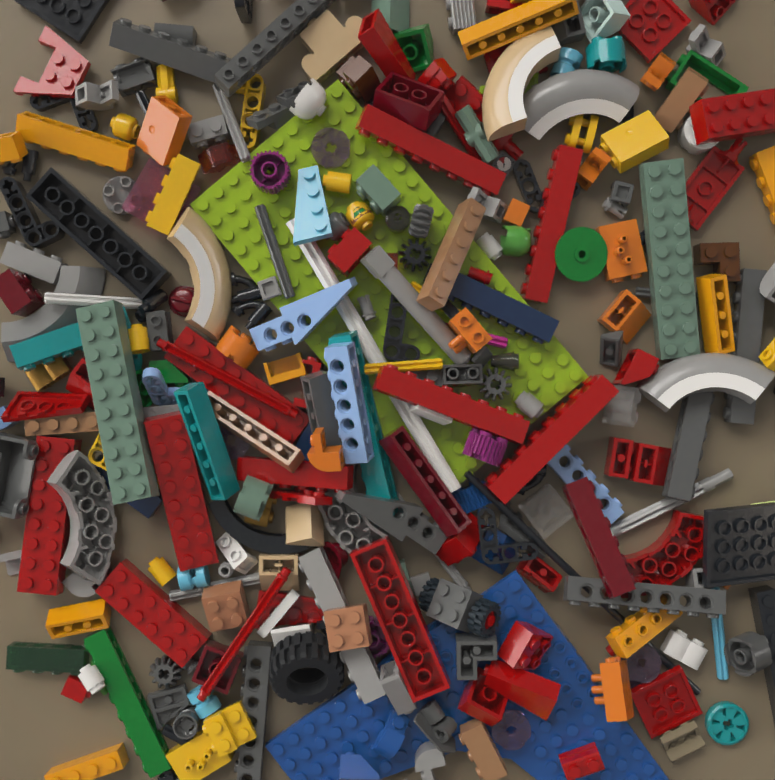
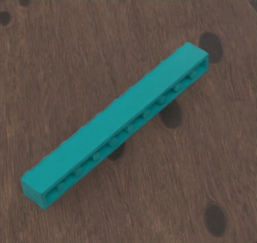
[328,330,399,515]

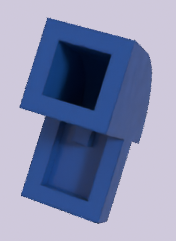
[372,710,410,759]

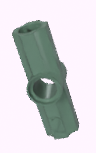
[454,104,500,163]

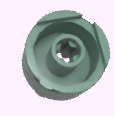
[233,475,273,521]

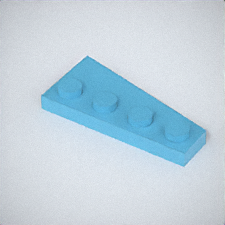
[293,165,333,246]

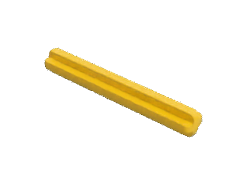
[364,358,443,375]

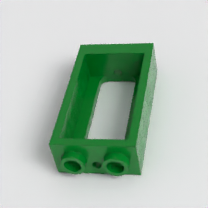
[664,50,749,103]

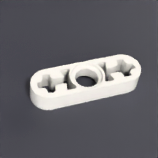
[256,589,300,638]

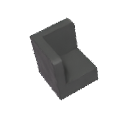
[609,180,635,207]

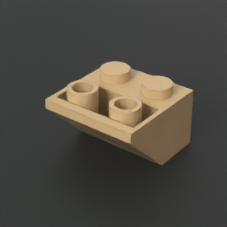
[259,552,300,591]

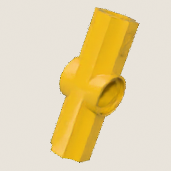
[155,64,179,104]

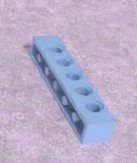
[324,341,374,464]
[527,440,624,524]

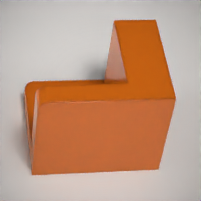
[502,198,530,226]

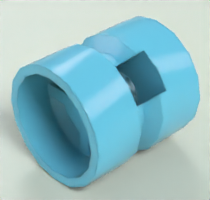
[550,47,583,76]
[177,565,210,591]
[186,685,222,719]

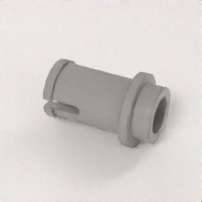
[602,197,628,219]
[357,295,377,321]
[218,560,234,578]

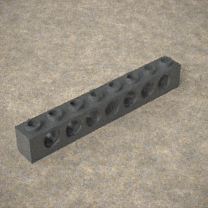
[214,0,336,98]
[563,576,726,619]
[234,640,273,780]

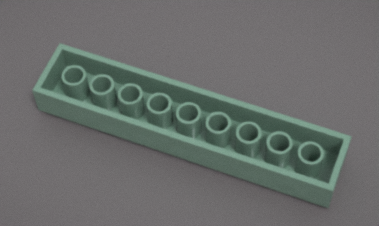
[638,158,700,360]
[76,300,160,505]

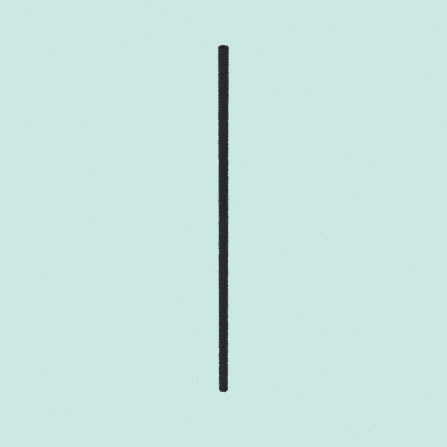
[463,470,701,695]

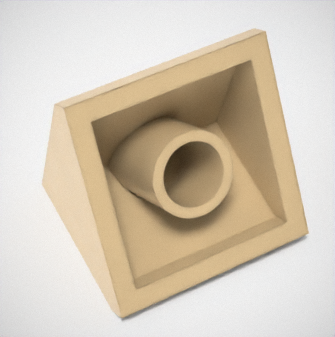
[285,503,324,547]

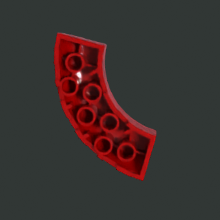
[602,509,704,598]

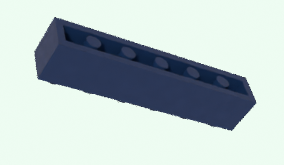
[448,273,560,345]

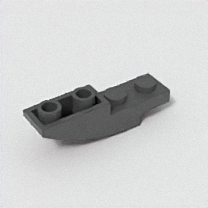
[246,81,312,130]
[403,364,483,388]

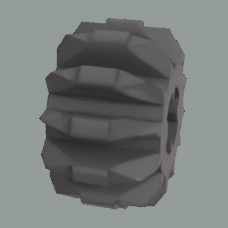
[408,204,434,239]
[479,367,512,401]
[149,654,183,689]

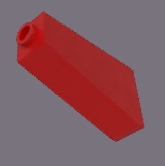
[358,8,416,80]
[482,659,561,721]

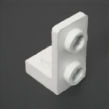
[216,532,259,575]

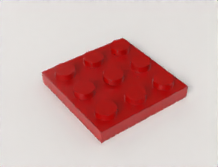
[618,0,691,64]
[631,664,703,739]

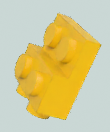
[202,700,257,757]

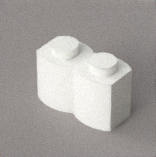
[660,628,708,670]

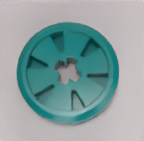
[705,701,749,745]

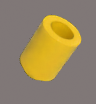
[322,171,352,194]
[128,324,150,354]
[148,557,177,586]

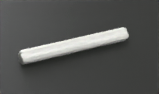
[44,292,142,309]

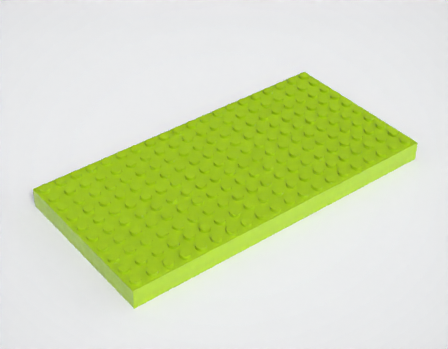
[190,80,588,484]

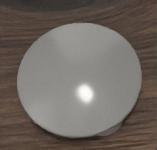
[102,176,142,215]

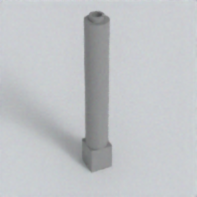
[360,245,471,364]

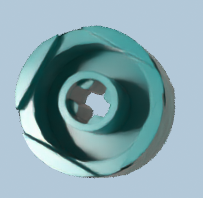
[585,36,627,73]

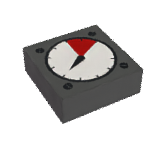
[491,151,516,179]

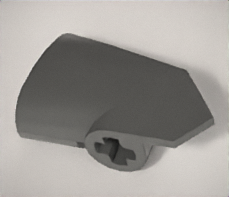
[414,699,457,753]

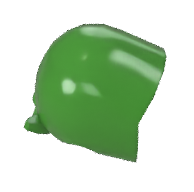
[500,225,531,257]

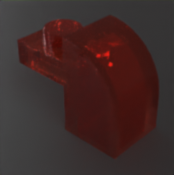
[198,142,241,174]

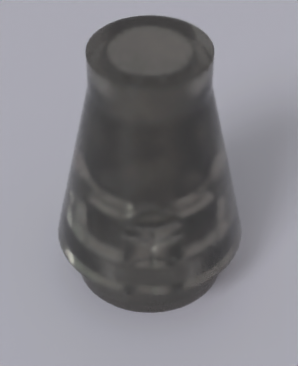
[491,352,519,371]

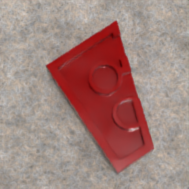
[269,487,333,505]

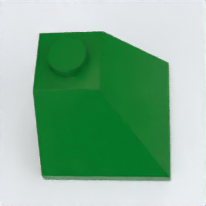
[394,23,434,72]

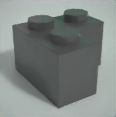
[455,632,497,680]

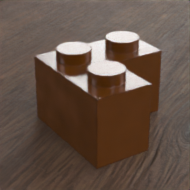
[336,55,381,103]
[693,242,740,283]

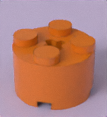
[216,325,261,369]

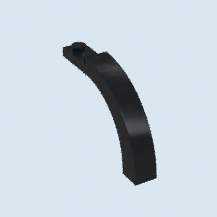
[208,499,309,554]

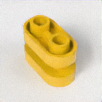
[564,114,599,154]

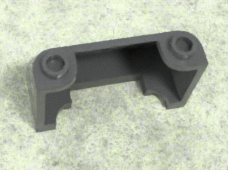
[0,432,39,519]

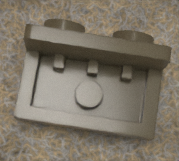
[659,721,706,763]

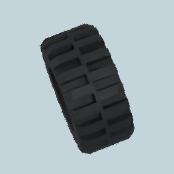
[269,631,345,705]

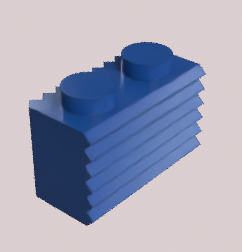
[451,478,492,514]

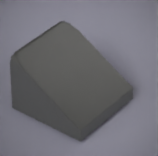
[470,345,493,368]

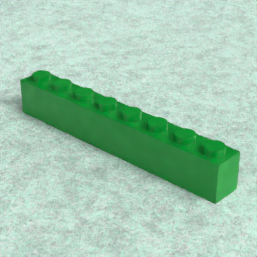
[84,625,172,778]

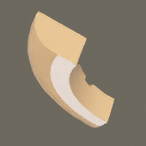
[482,26,561,142]
[167,207,232,342]

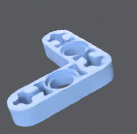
[142,367,208,406]

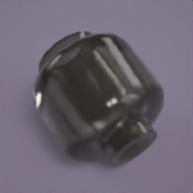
[385,205,411,233]

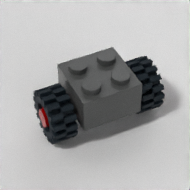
[419,578,501,638]

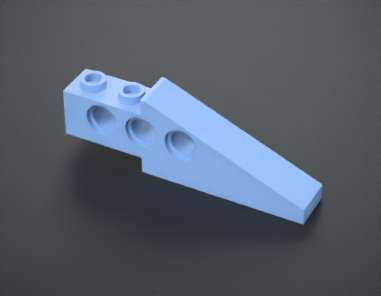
[249,277,358,352]

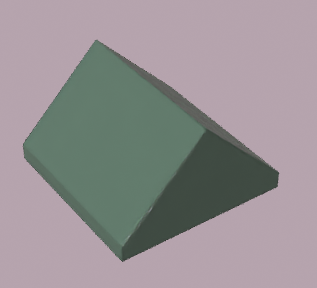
[371,0,410,34]

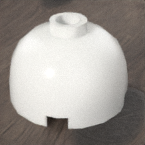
[289,78,327,120]

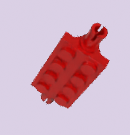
[444,75,524,161]
[686,138,748,231]

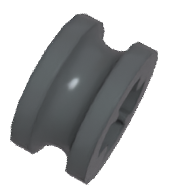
[181,655,199,674]

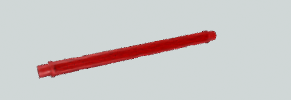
[156,338,299,419]
[197,567,291,702]

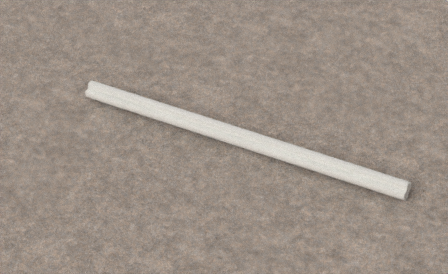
[286,218,461,493]

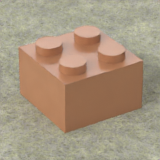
[201,580,250,632]
[323,603,373,653]

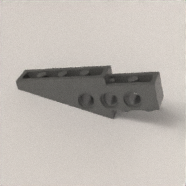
[335,490,447,555]

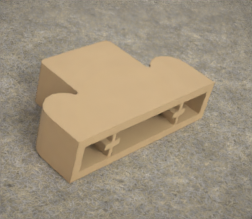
[300,10,364,84]

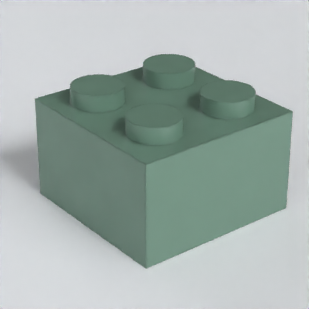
[356,164,401,217]

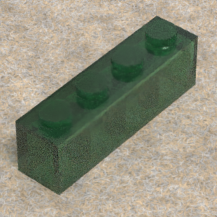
[6,641,90,676]

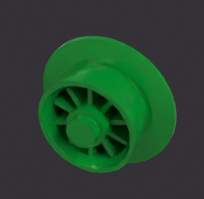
[555,227,608,282]

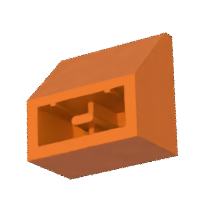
[597,289,651,345]

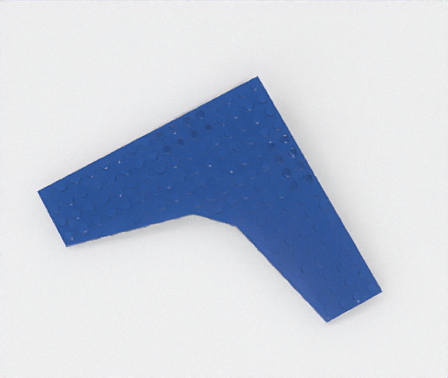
[265,570,670,780]

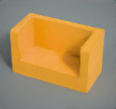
[263,352,308,385]

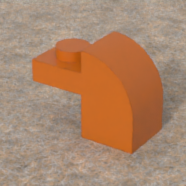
[640,51,676,92]
[576,147,612,191]
[307,427,345,472]

